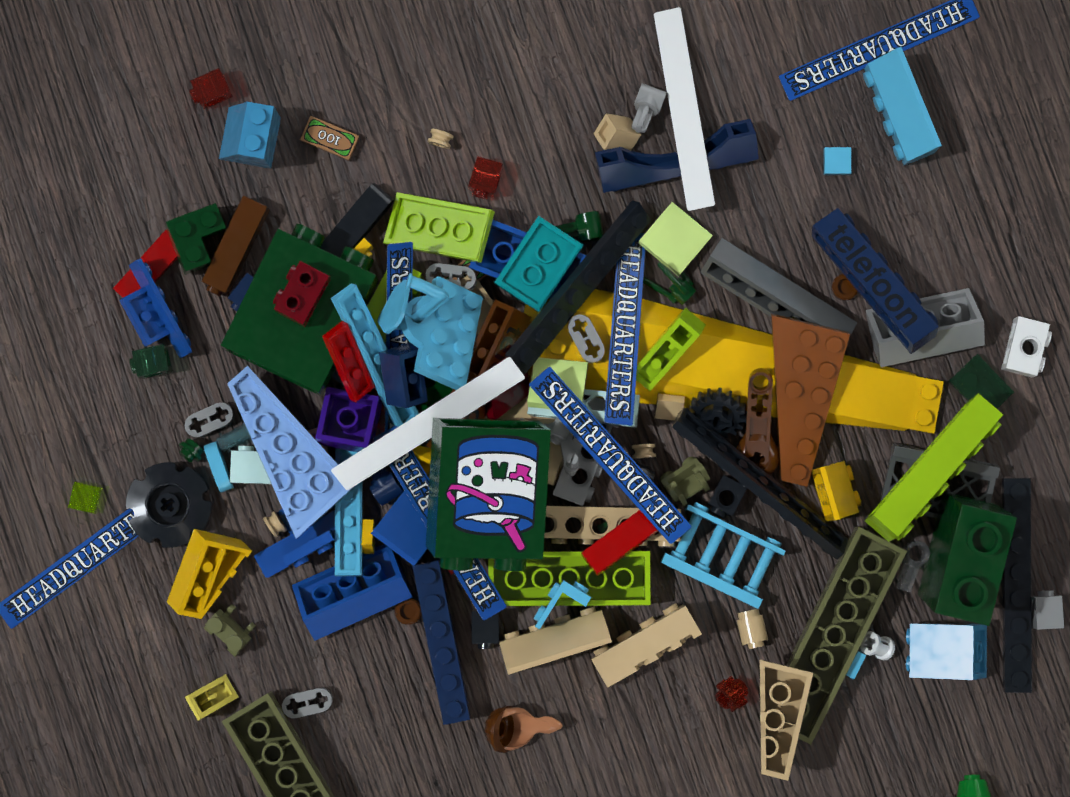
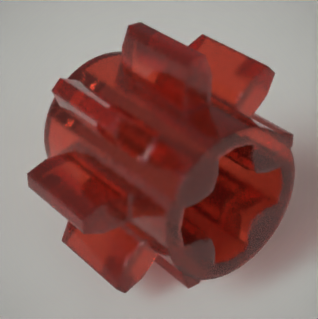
[715,676,748,712]

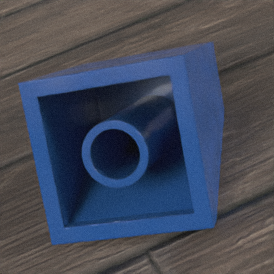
[371,491,428,566]

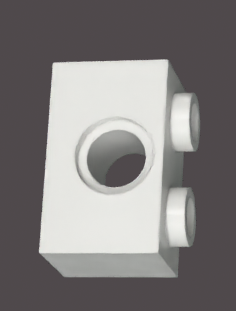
[1001,316,1052,378]

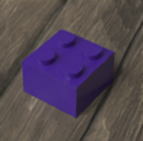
[315,387,383,452]

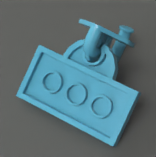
[378,273,483,390]

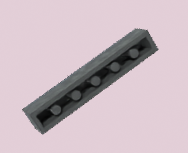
[700,238,857,337]

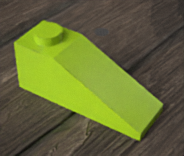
[636,308,706,391]

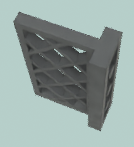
[880,442,1000,518]

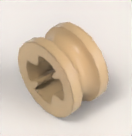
[427,129,454,149]
[632,444,656,459]
[263,511,287,538]

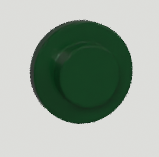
[179,438,204,462]

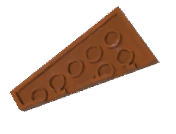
[771,314,850,487]

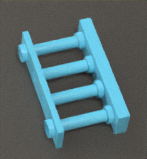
[660,502,786,609]

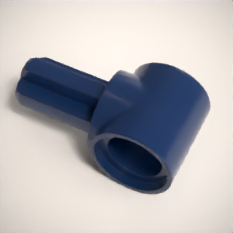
[370,468,404,506]

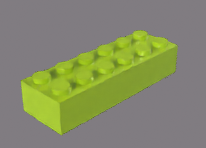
[864,393,1003,542]
[488,551,651,606]

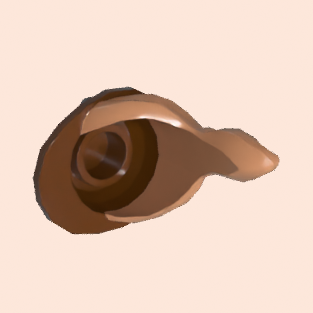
[484,705,563,753]

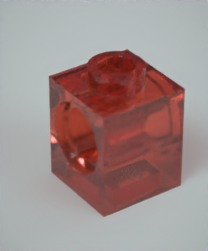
[189,68,233,109]
[468,156,503,200]

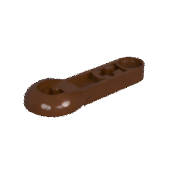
[736,368,780,475]

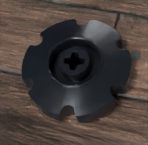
[126,462,213,548]

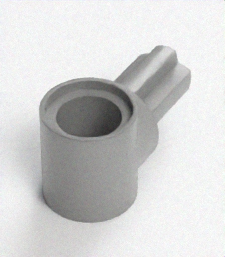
[632,83,667,133]

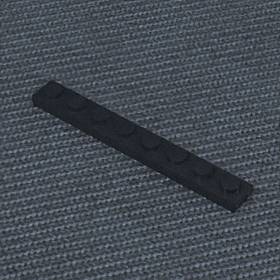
[505,200,651,375]
[672,407,848,560]
[1002,478,1032,693]

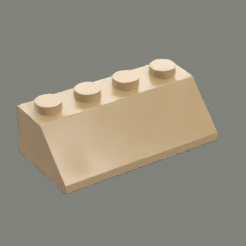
[499,606,612,675]

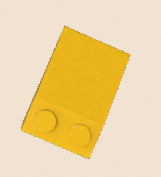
[811,461,861,521]

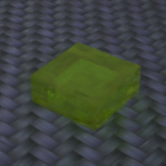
[68,482,102,514]

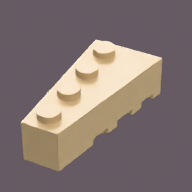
[591,603,702,688]
[760,660,814,781]

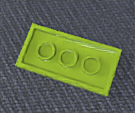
[383,192,495,263]

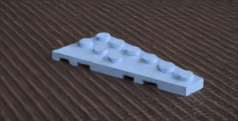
[227,366,356,539]

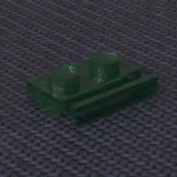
[948,354,1014,409]

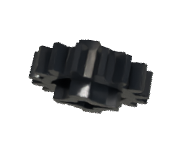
[689,388,747,439]

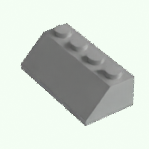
[866,288,985,367]

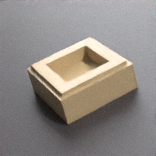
[655,393,685,421]

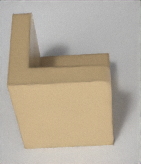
[594,113,642,151]

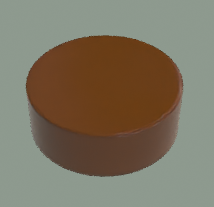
[831,274,858,301]
[395,598,422,625]

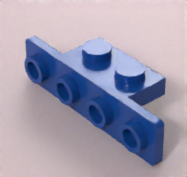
[119,258,192,358]
[254,510,335,578]

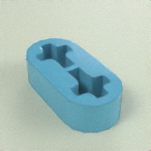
[204,441,234,493]

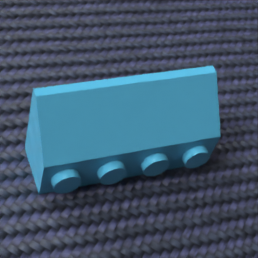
[863,47,942,165]

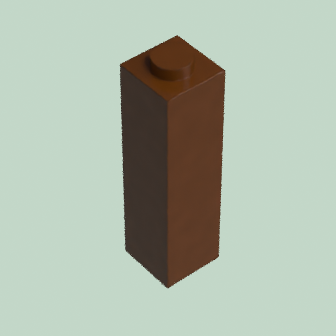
[201,195,270,297]

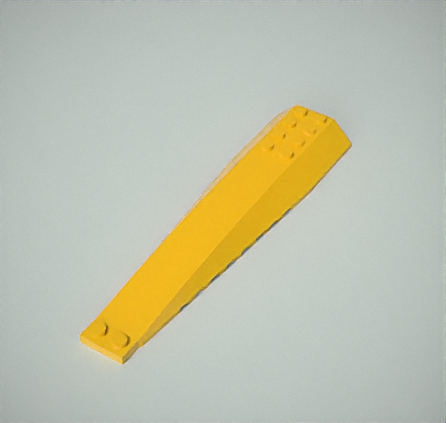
[523,289,944,434]

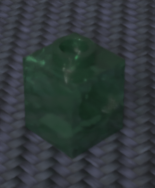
[129,344,173,379]

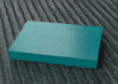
[494,216,583,312]

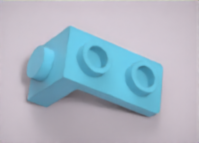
[533,580,591,630]

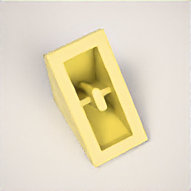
[185,674,239,720]

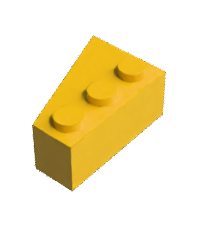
[167,529,252,619]

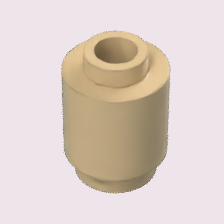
[736,609,768,649]

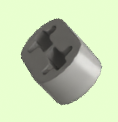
[426,263,477,291]
[568,314,605,363]
[185,402,234,438]
[282,687,333,718]

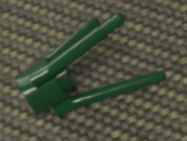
[643,262,697,305]

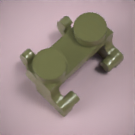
[660,456,710,507]
[204,604,256,657]

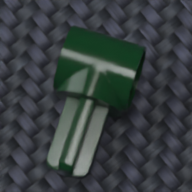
[555,211,604,242]

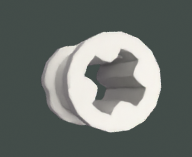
[860,631,895,661]

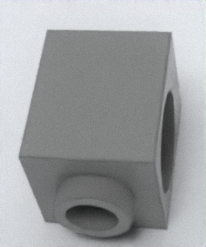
[1031,590,1064,630]

